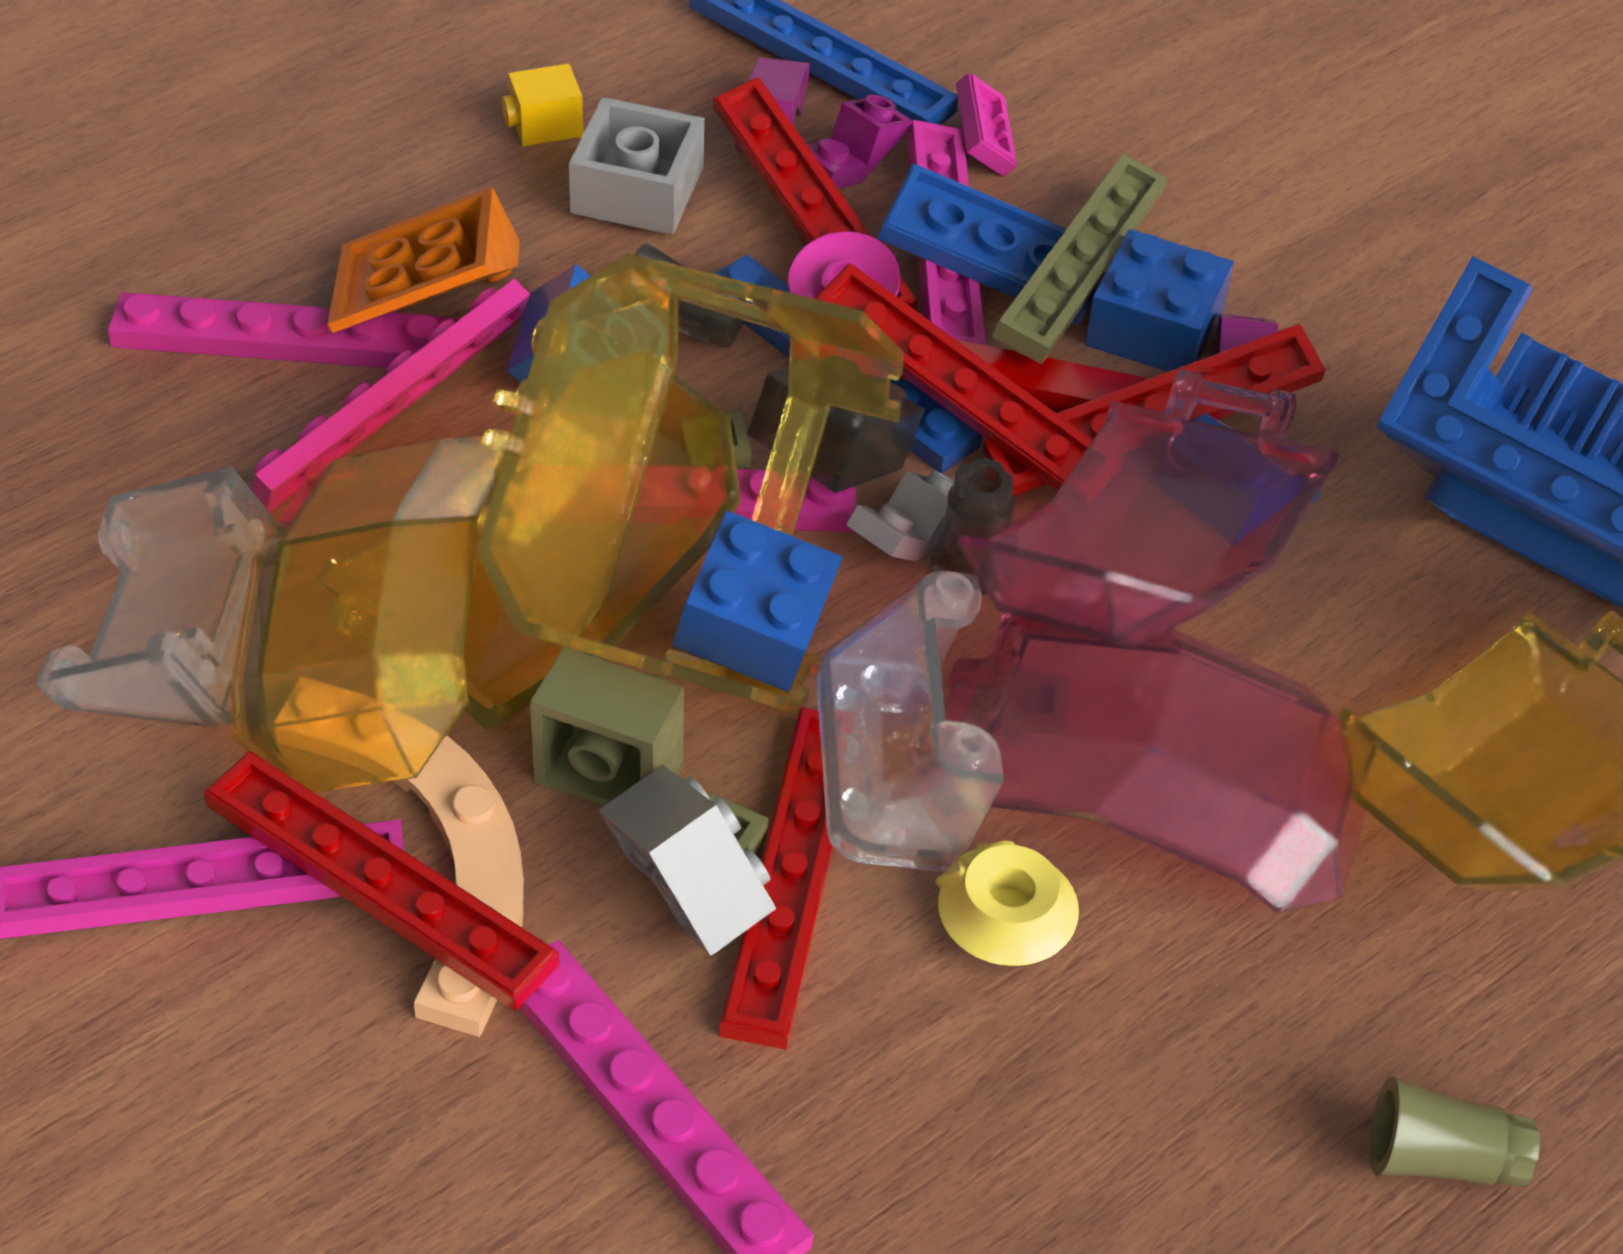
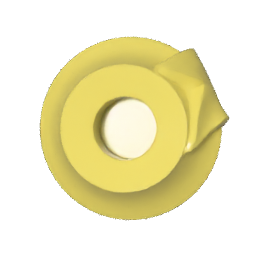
[935,840,1079,966]

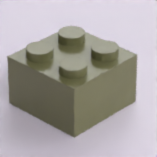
[530,646,684,807]

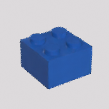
[1085,229,1234,372]
[672,510,843,692]

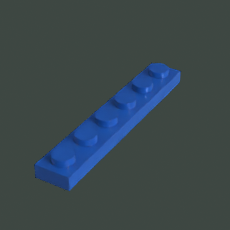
[690,0,958,125]
[706,254,982,473]

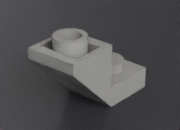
[846,470,975,562]

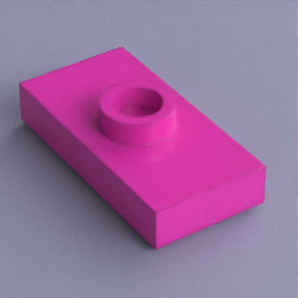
[956,73,1017,177]

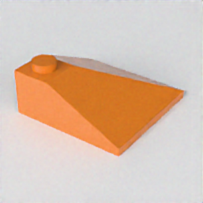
[327,187,520,333]

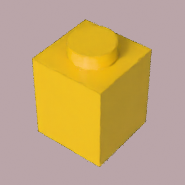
[501,63,583,147]

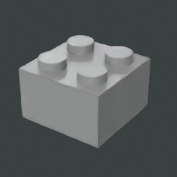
[569,97,705,235]

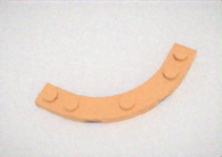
[276,677,524,1037]

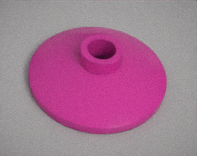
[788,232,900,320]

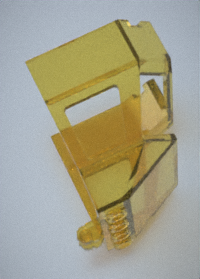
[476,253,904,714]

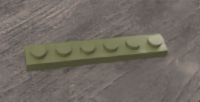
[992,154,1169,365]

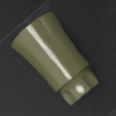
[1370,1076,1540,1186]

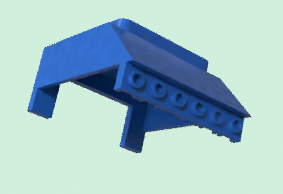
[1377,256,1623,609]

